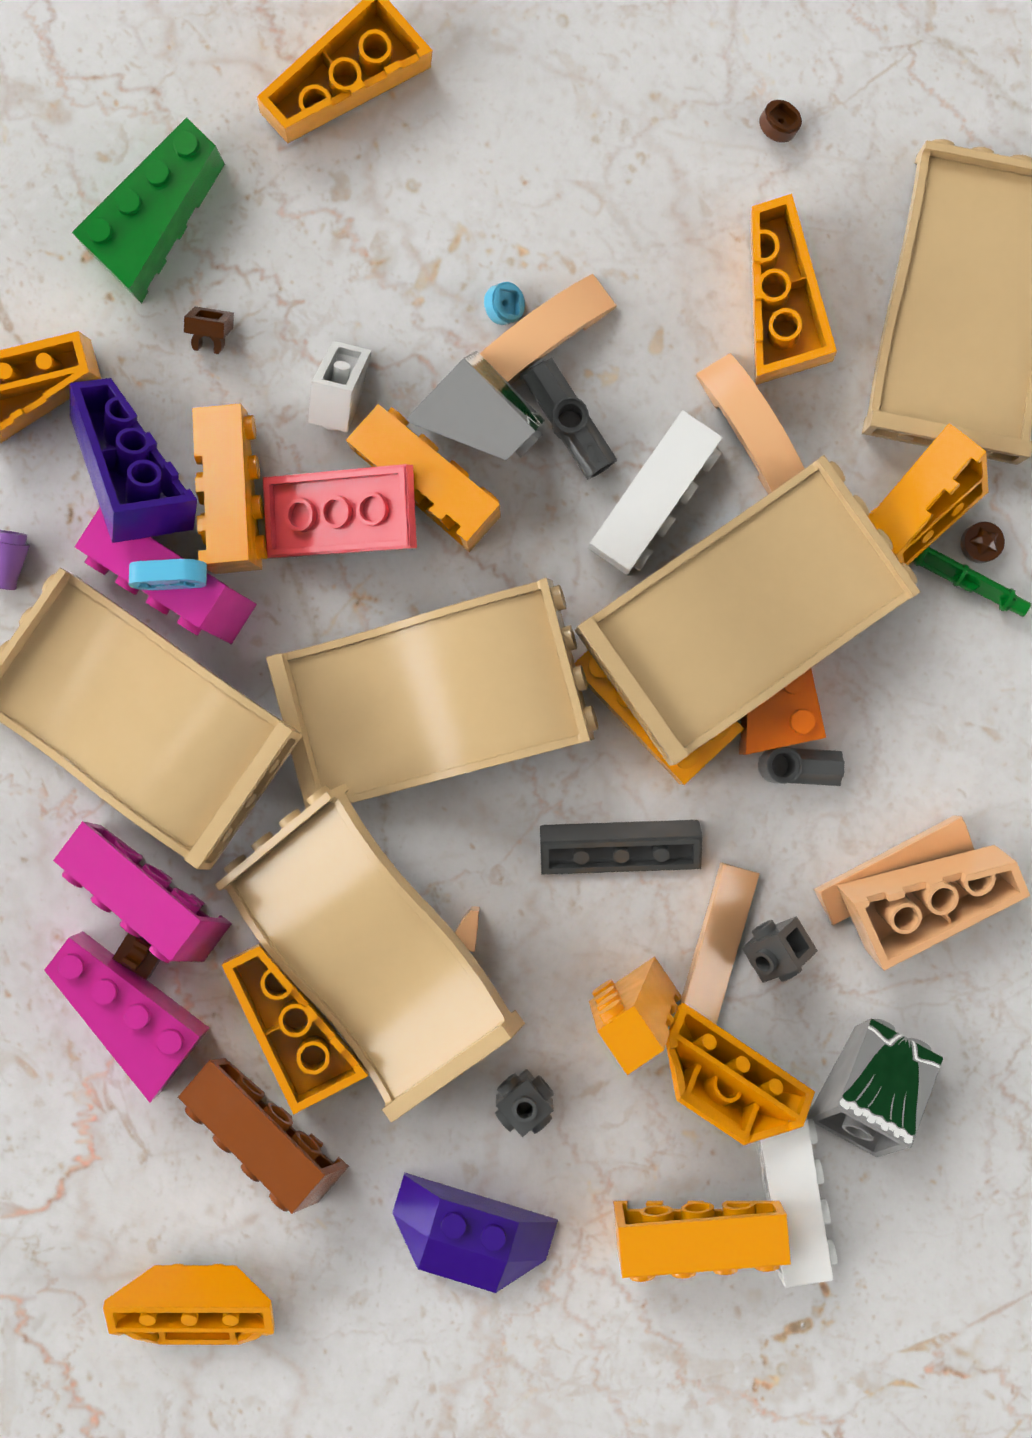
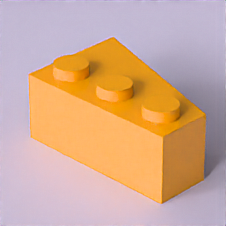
[0,331,101,443]
[868,423,989,565]

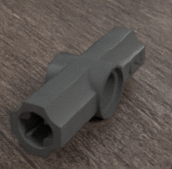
[523,358,617,480]

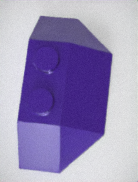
[392,1172,558,1293]

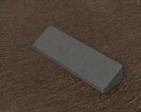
[540,820,702,875]

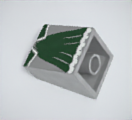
[407,351,545,460]
[807,1018,943,1157]

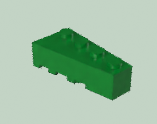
[72,117,225,304]

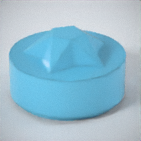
[484,282,525,325]

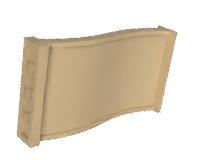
[862,139,1032,465]
[574,455,921,766]
[0,568,303,870]
[266,578,598,809]
[215,783,525,1123]

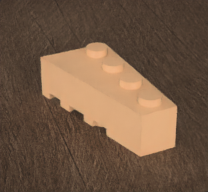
[837,845,1030,971]

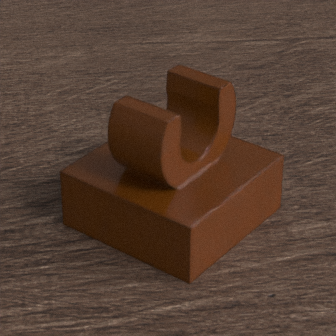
[184,306,234,354]
[112,933,160,980]

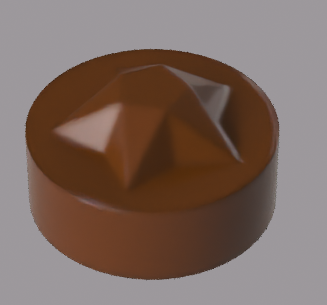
[759,100,802,143]
[961,522,1005,563]

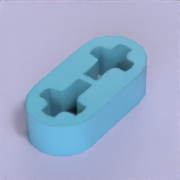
[128,559,207,590]

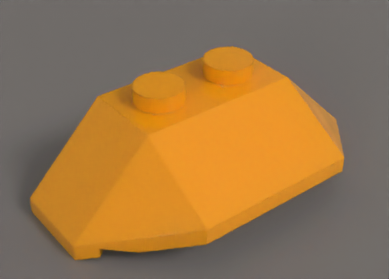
[666,1003,815,1145]
[103,1264,275,1345]

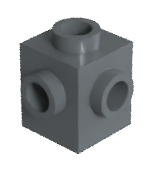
[742,916,818,983]
[495,1069,554,1137]

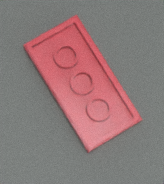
[263,464,417,558]

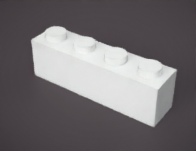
[588,410,723,575]
[757,1118,837,1288]

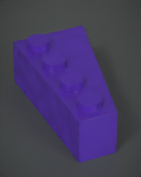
[69,378,197,543]

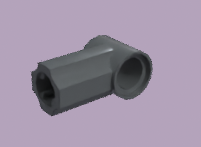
[758,747,845,786]

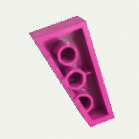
[74,507,257,644]
[53,821,232,963]
[44,931,209,1103]

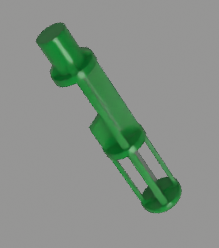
[913,546,1031,617]

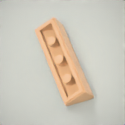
[813,815,974,925]
[680,862,760,1024]

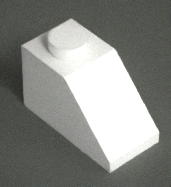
[308,341,371,432]

